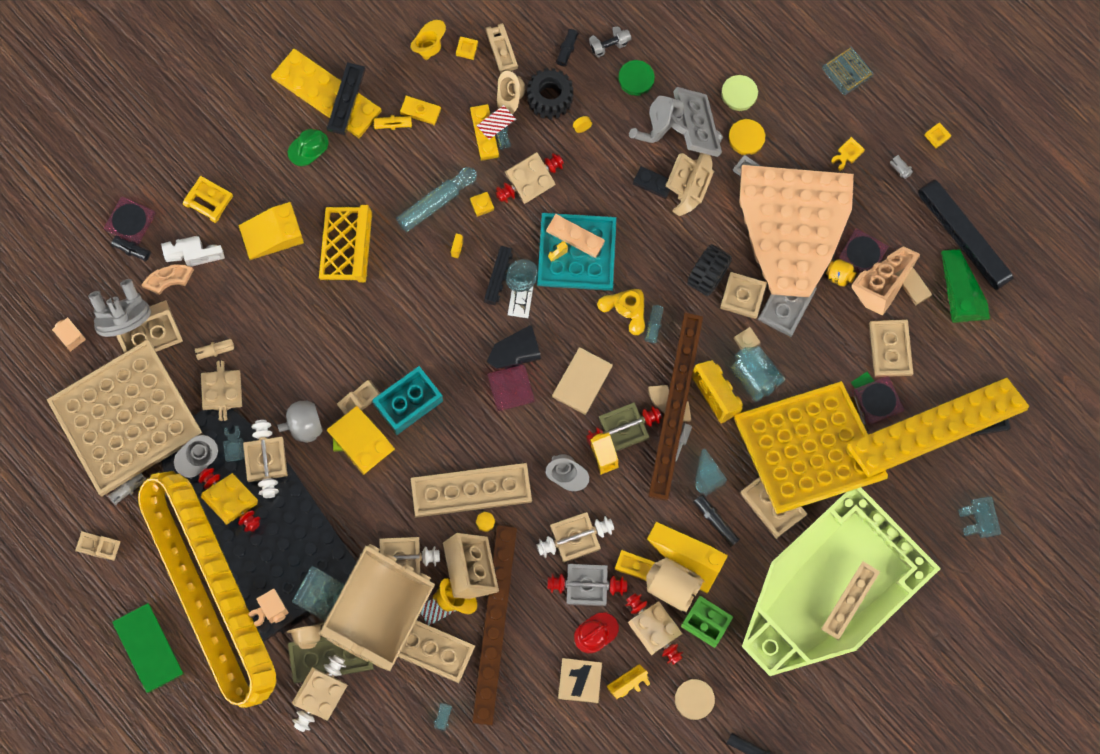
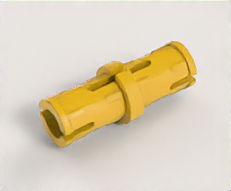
[374,115,412,130]

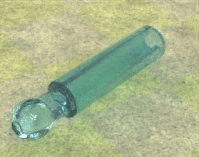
[396,167,477,233]

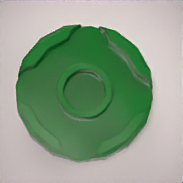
[618,60,655,96]

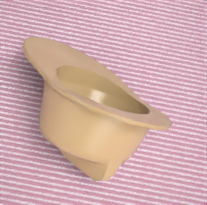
[497,71,525,114]
[287,621,325,649]

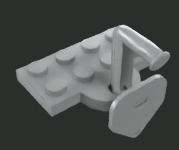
[629,87,722,157]

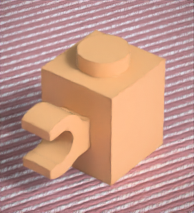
[249,589,289,627]

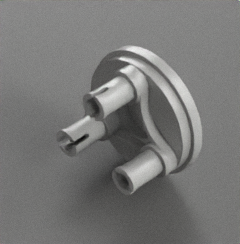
[88,279,151,337]

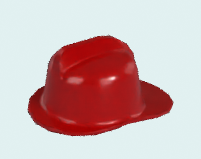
[574,613,619,653]

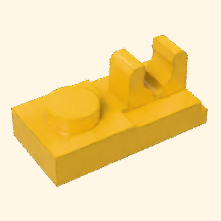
[607,664,650,699]

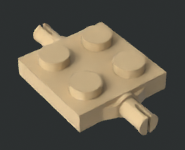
[201,361,242,421]

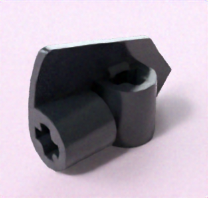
[487,325,541,370]

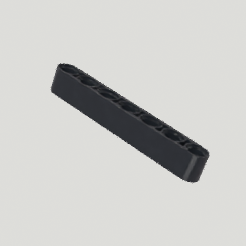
[918,180,1013,290]

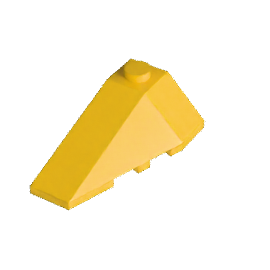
[647,522,728,593]

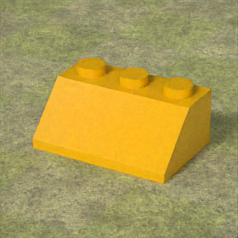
[692,360,743,424]

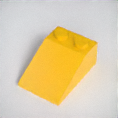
[239,202,304,260]
[327,406,395,475]

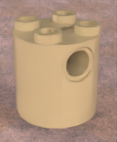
[646,557,704,612]

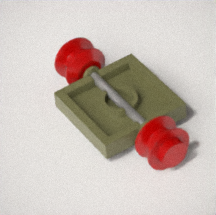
[586,403,662,452]

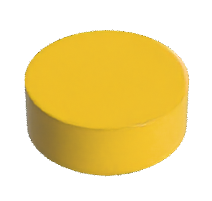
[573,116,592,133]

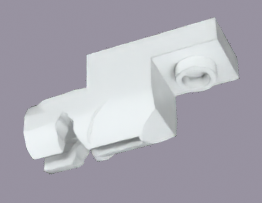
[161,236,225,267]

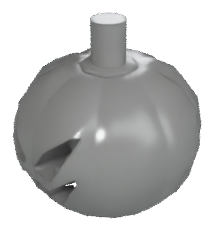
[277,400,322,443]

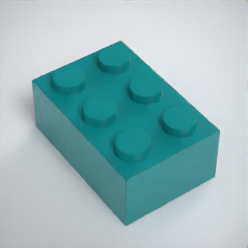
[372,366,443,435]

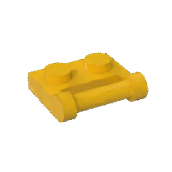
[183,176,233,223]

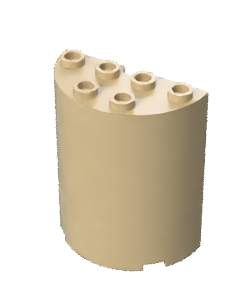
[319,544,435,671]

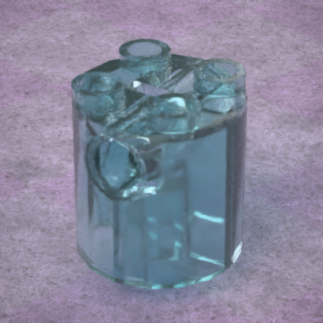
[730,346,786,402]

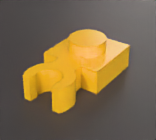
[831,137,865,171]

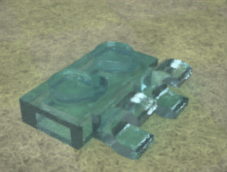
[958,496,1001,539]

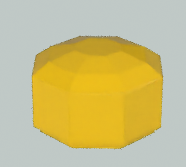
[476,512,495,532]

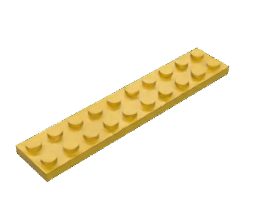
[847,378,1029,477]

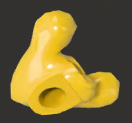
[597,289,645,335]

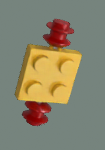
[198,468,260,532]

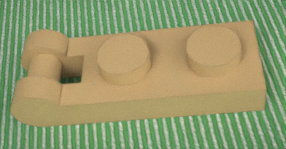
[485,23,518,74]

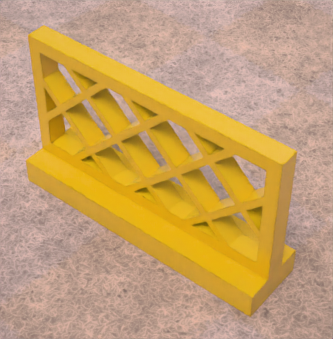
[319,205,372,282]

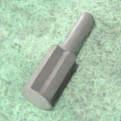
[675,423,692,462]

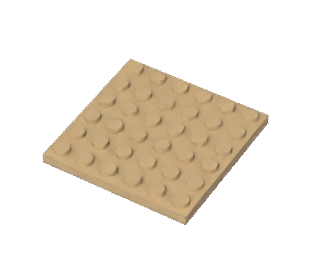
[47,339,204,497]

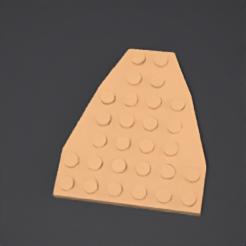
[739,165,854,297]

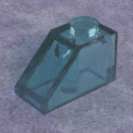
[695,449,727,496]

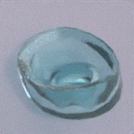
[506,259,538,292]

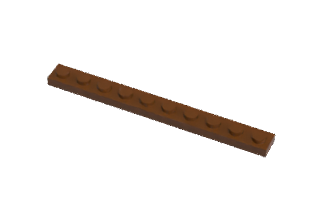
[648,313,703,501]
[472,525,517,726]

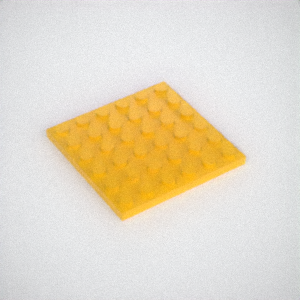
[734,381,888,514]

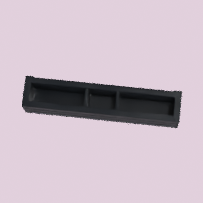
[484,246,514,306]

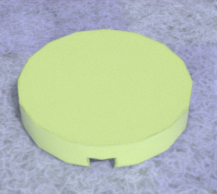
[721,75,758,111]

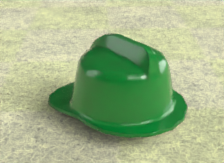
[288,129,329,166]

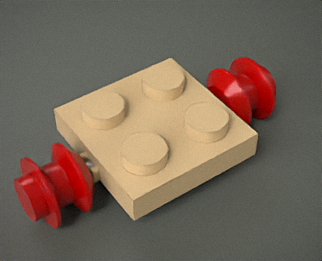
[496,152,564,204]
[625,593,684,665]

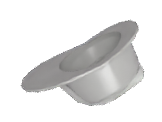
[174,435,218,478]
[546,454,589,491]

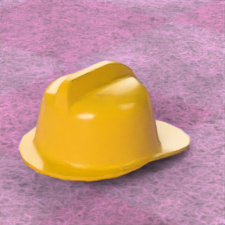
[411,20,446,60]
[433,578,477,614]

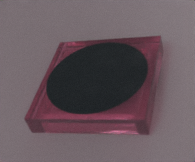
[104,196,156,245]
[838,228,889,273]
[853,376,904,425]

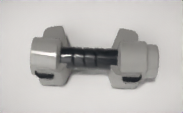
[589,27,631,57]

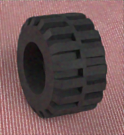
[527,68,573,119]
[687,244,732,296]

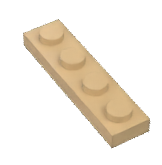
[821,561,880,640]

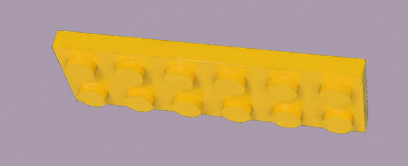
[271,49,382,138]

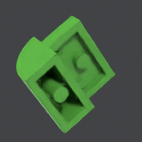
[681,596,733,648]

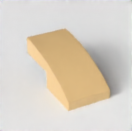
[337,380,381,415]
[75,531,121,561]

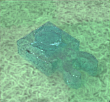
[223,426,245,462]

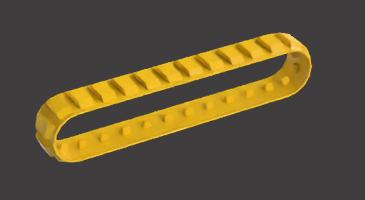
[138,471,276,707]

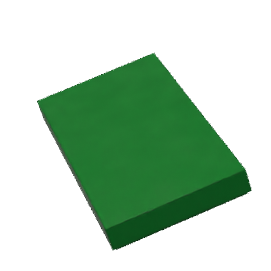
[112,603,184,693]

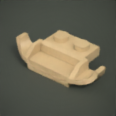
[666,152,714,216]

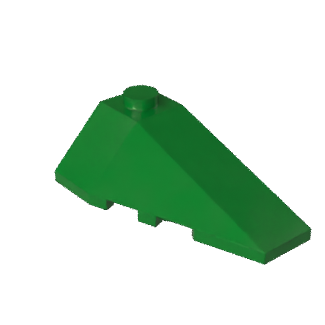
[941,249,990,323]

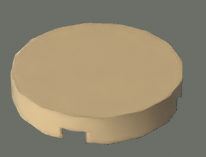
[675,679,715,720]

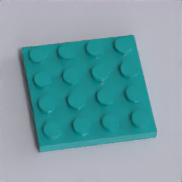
[537,213,617,291]

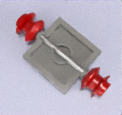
[547,564,627,606]

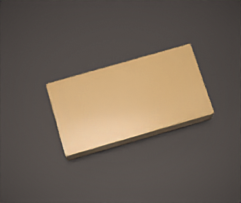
[895,267,932,306]

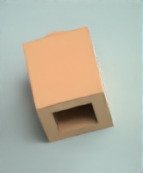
[52,317,86,352]

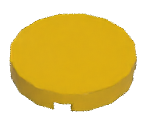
[729,119,765,155]

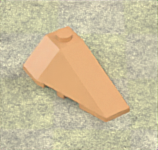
[852,246,920,315]

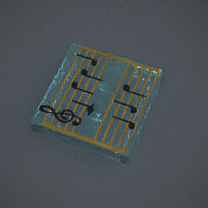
[822,47,874,96]

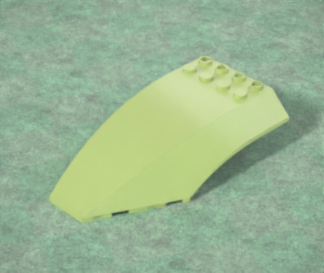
[742,487,941,676]

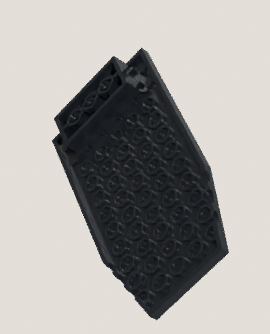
[161,408,357,642]

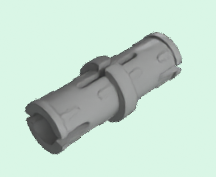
[107,473,146,505]

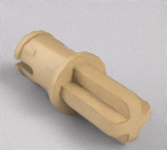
[195,339,234,360]

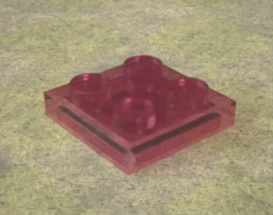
[487,365,534,412]

